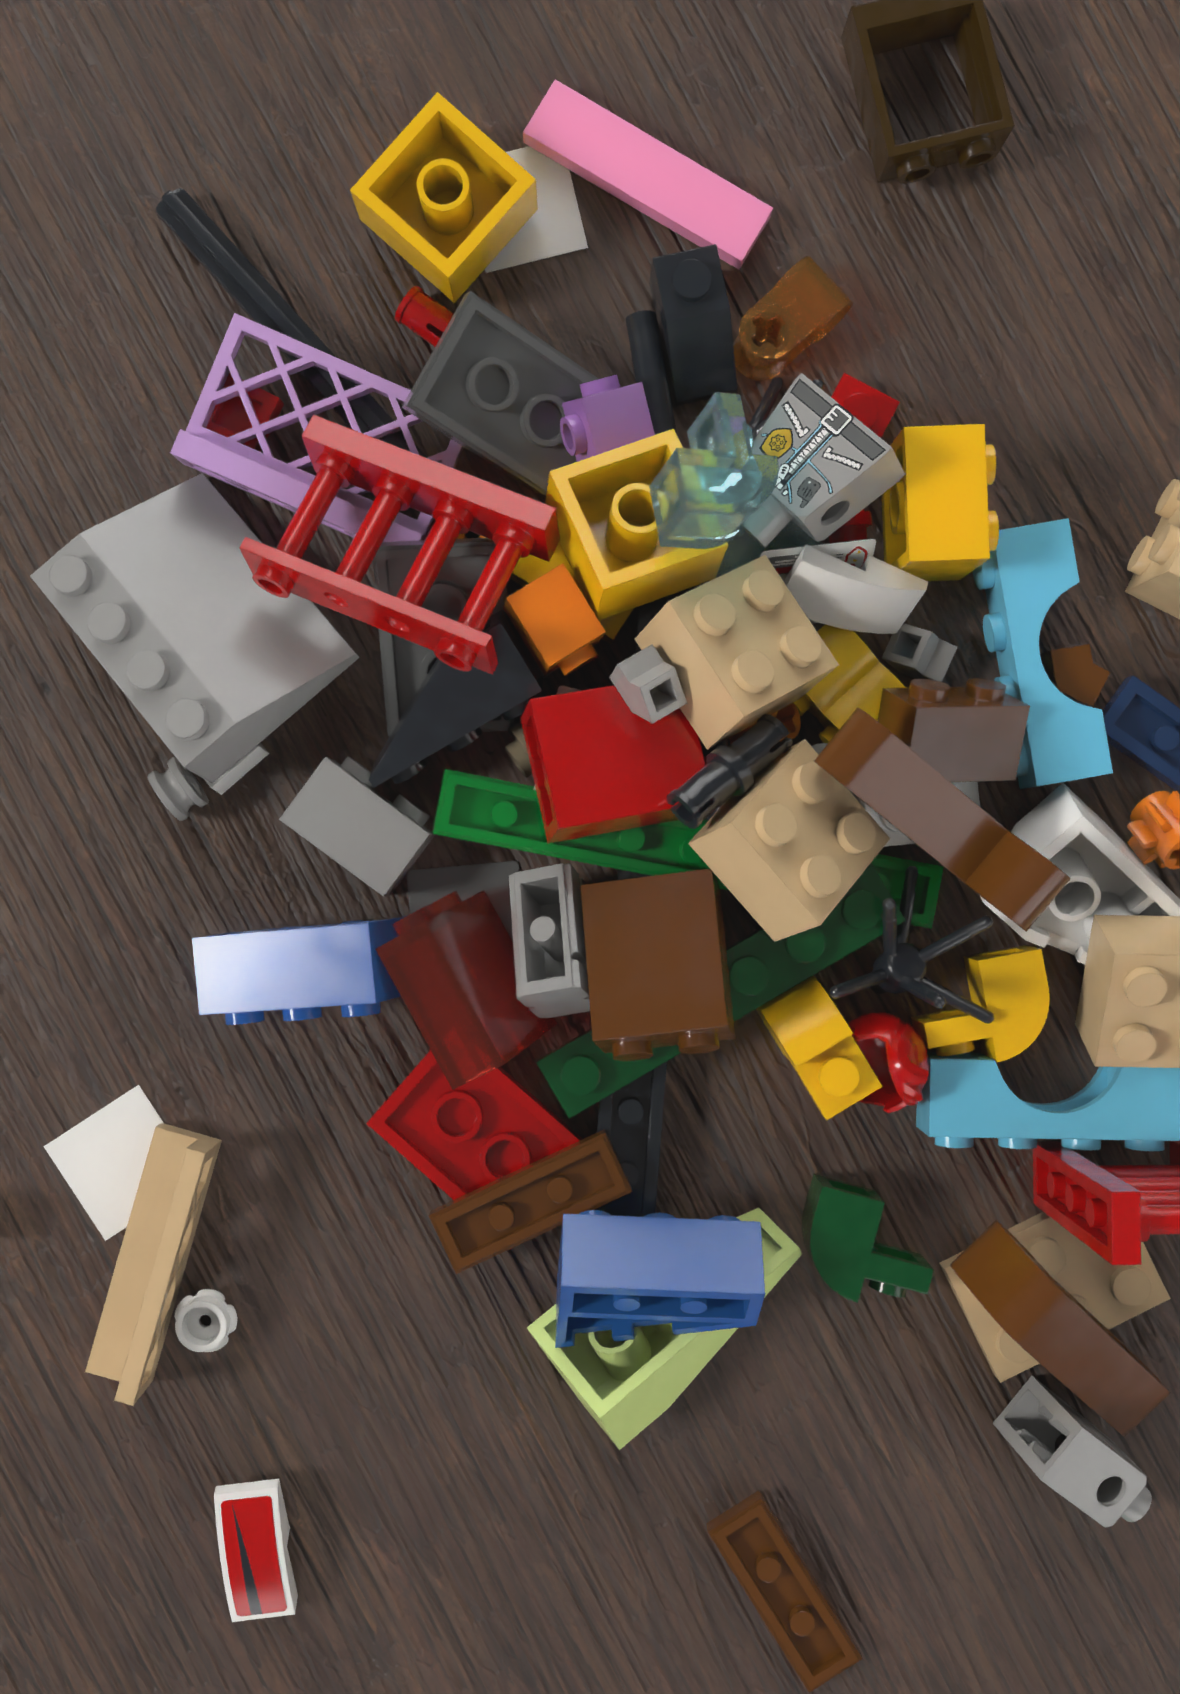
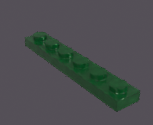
[536,864,906,1119]

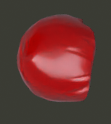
[847,1012,930,1113]

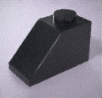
[649,244,738,406]

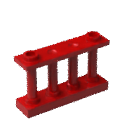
[239,414,560,675]
[1033,1141,1180,1265]

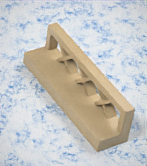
[85,1123,222,1406]

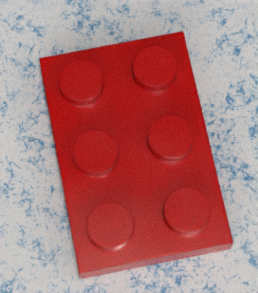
[366,1025,583,1250]

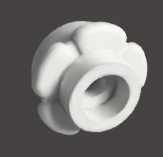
[174,1289,237,1352]

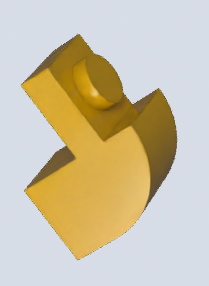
[911,945,1050,1062]
[756,975,883,1120]

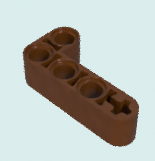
[814,707,1070,931]
[950,1220,1171,1437]

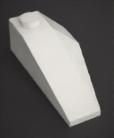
[980,783,1180,965]

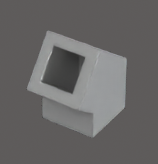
[882,623,957,682]
[609,644,687,724]

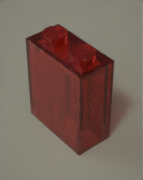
[375,890,558,1090]

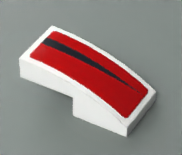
[214,1478,298,1622]

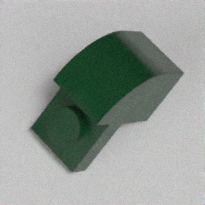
[802,1174,934,1303]

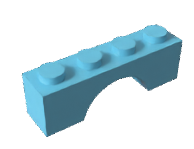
[973,518,1113,789]
[916,1052,1180,1151]

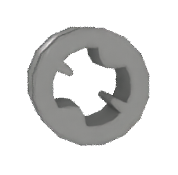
[148,757,209,821]

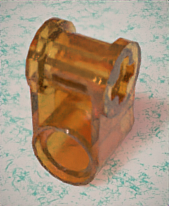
[734,256,853,381]

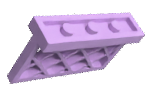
[170,313,464,542]

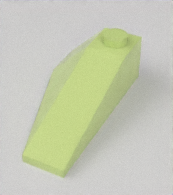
[527,1208,802,1450]

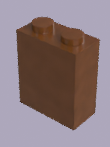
[581,869,735,1061]

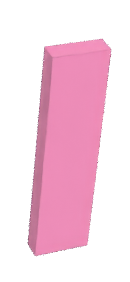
[523,79,773,270]

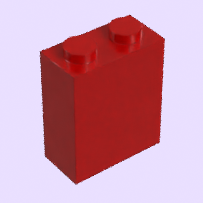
[520,685,707,843]

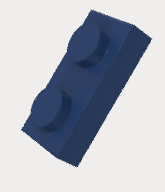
[1102,675,1180,793]

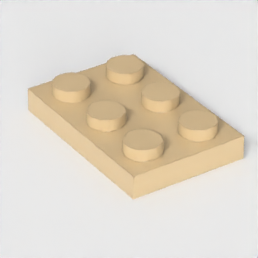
[940,1212,1171,1383]

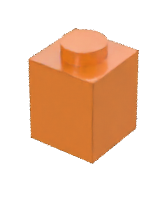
[503,563,606,676]

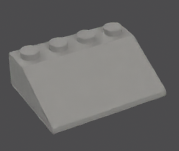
[30,473,360,783]

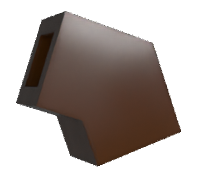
[1040,644,1111,707]

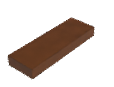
[429,1129,632,1274]
[706,1490,863,1693]

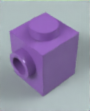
[560,374,655,462]

